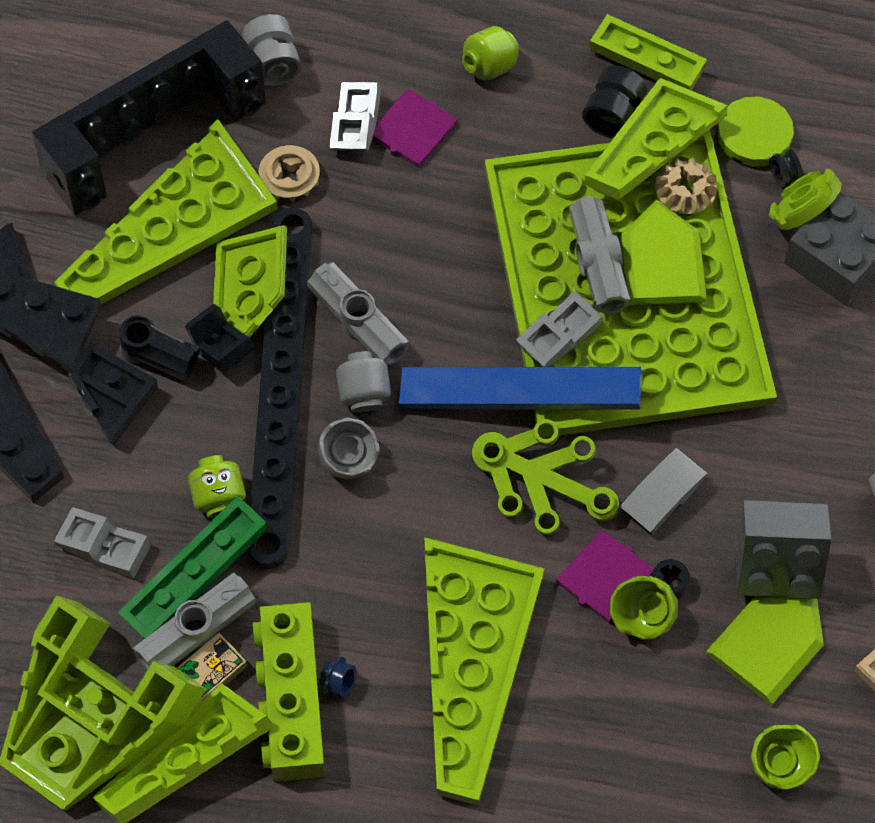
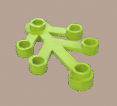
[472,419,619,536]

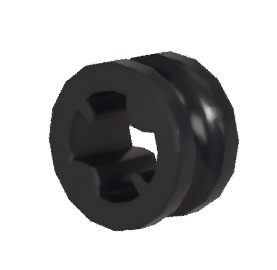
[769,148,803,187]
[652,559,690,600]

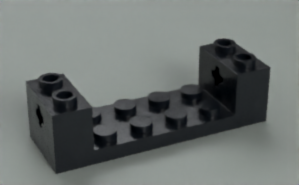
[32,20,266,216]

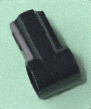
[119,315,200,381]

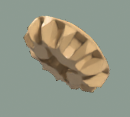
[259,145,320,202]
[655,157,717,214]

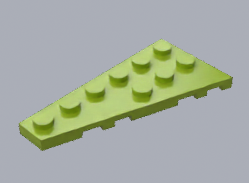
[55,119,278,305]
[424,537,545,805]

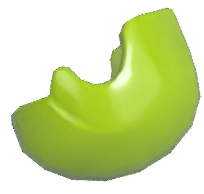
[610,576,678,640]
[750,724,820,790]

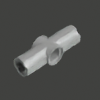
[569,196,630,315]
[307,262,409,366]
[133,573,256,670]

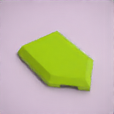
[621,199,707,305]
[213,225,287,338]
[705,596,824,706]

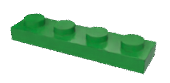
[118,496,269,639]

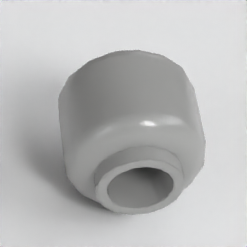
[336,351,391,413]

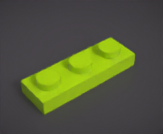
[589,14,707,91]

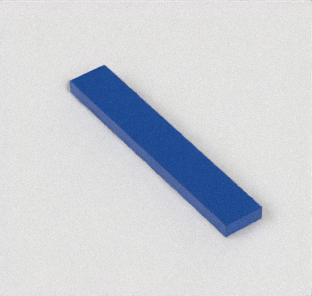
[399,367,642,410]

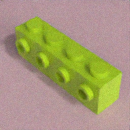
[253,602,325,782]

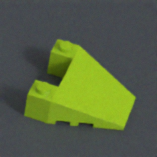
[0,595,207,810]

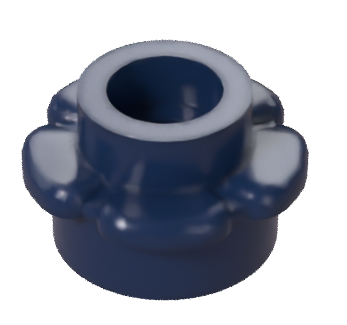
[320,657,357,698]

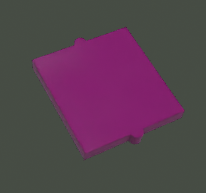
[372,88,458,168]
[556,529,654,624]

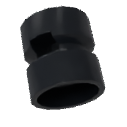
[582,66,647,138]

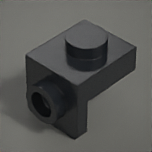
[185,304,254,372]

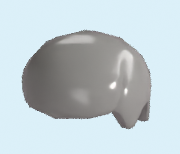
[317,417,380,480]

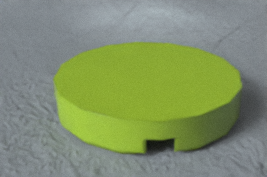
[717,97,794,167]
[769,169,842,230]

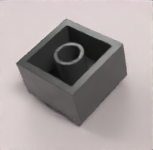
[784,191,875,306]
[735,500,831,599]

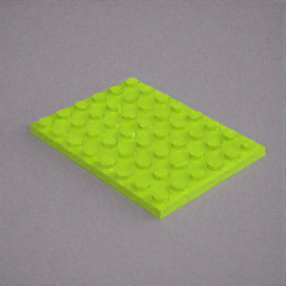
[484,129,777,438]

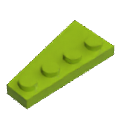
[585,78,728,200]
[93,683,274,823]

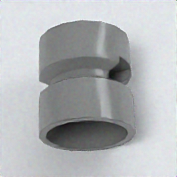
[242,14,301,86]

